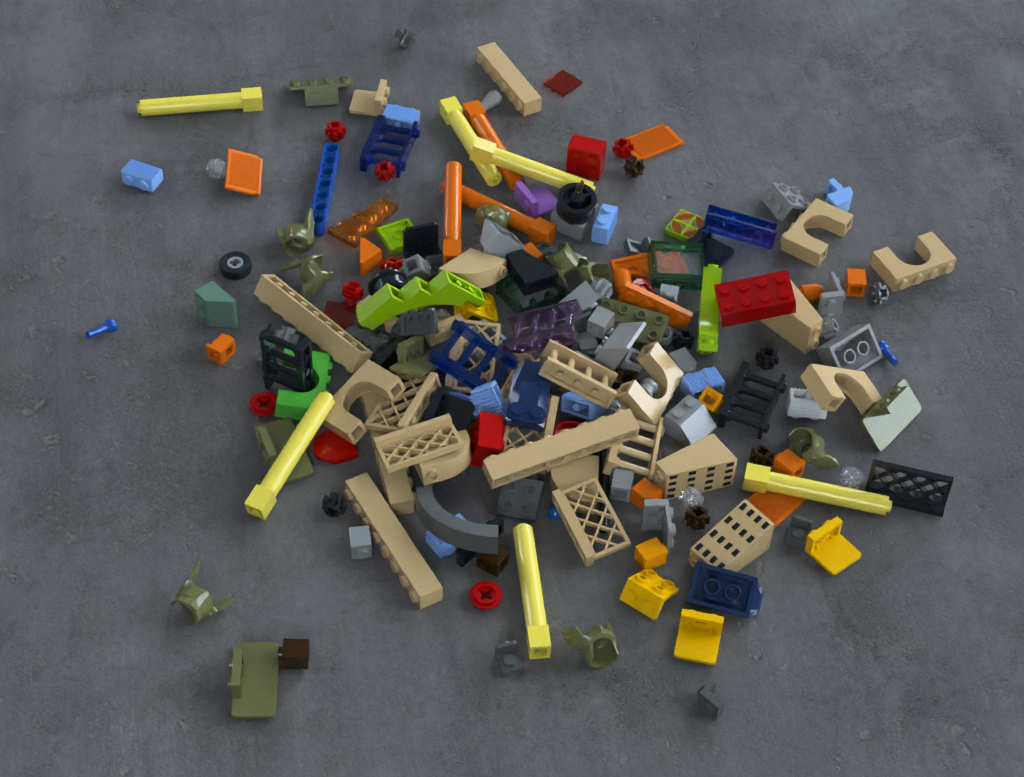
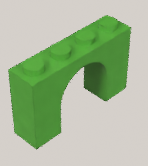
[274,348,333,420]

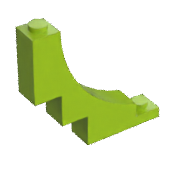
[696,264,722,355]
[356,269,486,330]

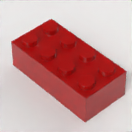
[714,270,796,328]

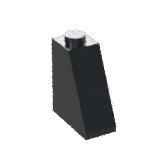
[505,249,558,296]

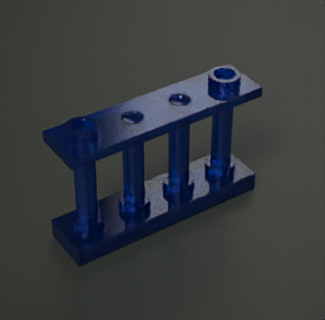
[359,114,420,178]
[703,204,778,250]
[428,319,519,390]

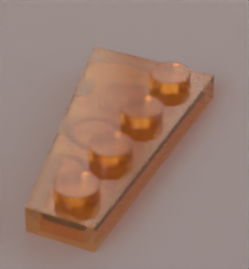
[327,197,398,248]

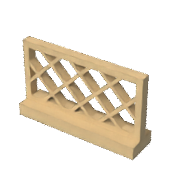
[444,316,501,394]
[364,372,442,433]
[500,395,559,475]
[373,413,465,473]
[552,477,631,567]

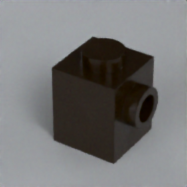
[278,638,310,669]

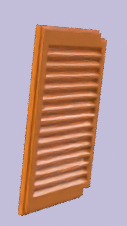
[625,124,685,160]
[224,148,263,197]
[747,491,807,530]

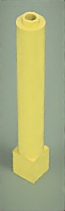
[137,87,263,117]
[440,96,502,186]
[469,137,596,191]
[244,391,335,520]
[742,462,892,516]
[513,523,551,659]

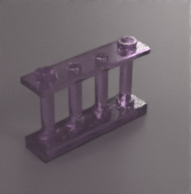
[502,299,583,355]

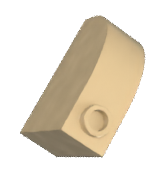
[439,248,508,289]
[409,430,472,485]
[546,455,599,515]

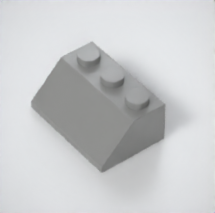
[593,322,647,371]
[816,323,884,371]

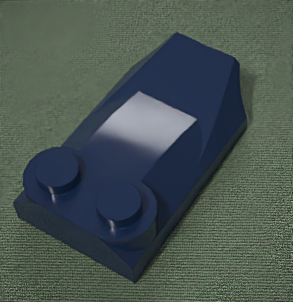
[504,360,551,432]
[686,561,764,619]

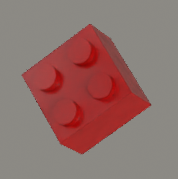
[566,134,607,180]
[469,411,506,467]

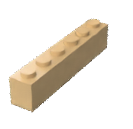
[476,42,542,116]

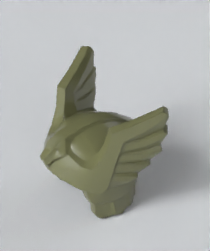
[474,204,511,230]
[275,208,315,257]
[545,242,590,294]
[279,254,333,300]
[574,261,613,289]
[789,427,839,468]
[170,561,234,627]
[560,622,619,670]

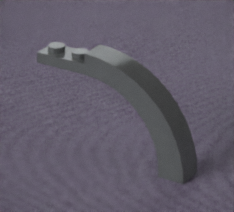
[416,481,498,554]

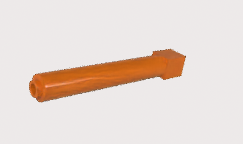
[463,100,525,190]
[443,161,462,265]
[440,181,557,244]

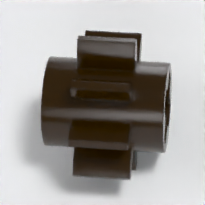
[623,156,645,178]
[749,445,774,467]
[684,505,710,531]

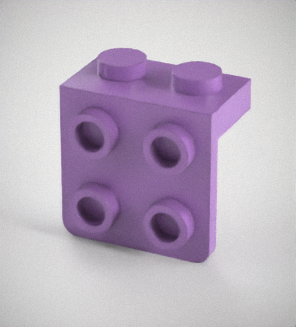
[513,181,558,218]

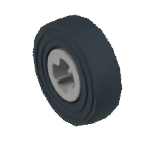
[219,251,252,280]

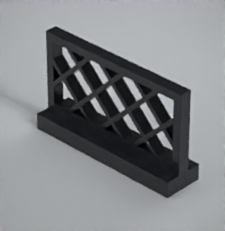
[865,459,954,517]

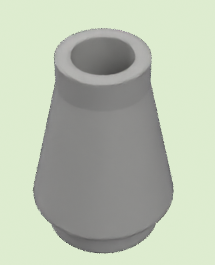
[480,90,502,111]

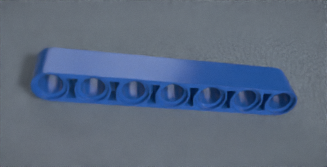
[312,143,340,237]

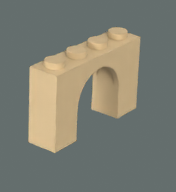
[780,198,854,267]
[870,231,957,292]
[615,341,684,430]
[322,359,406,445]
[800,364,882,416]

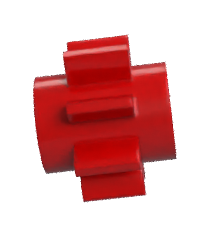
[325,121,346,142]
[612,138,634,159]
[374,160,396,182]
[341,280,364,303]

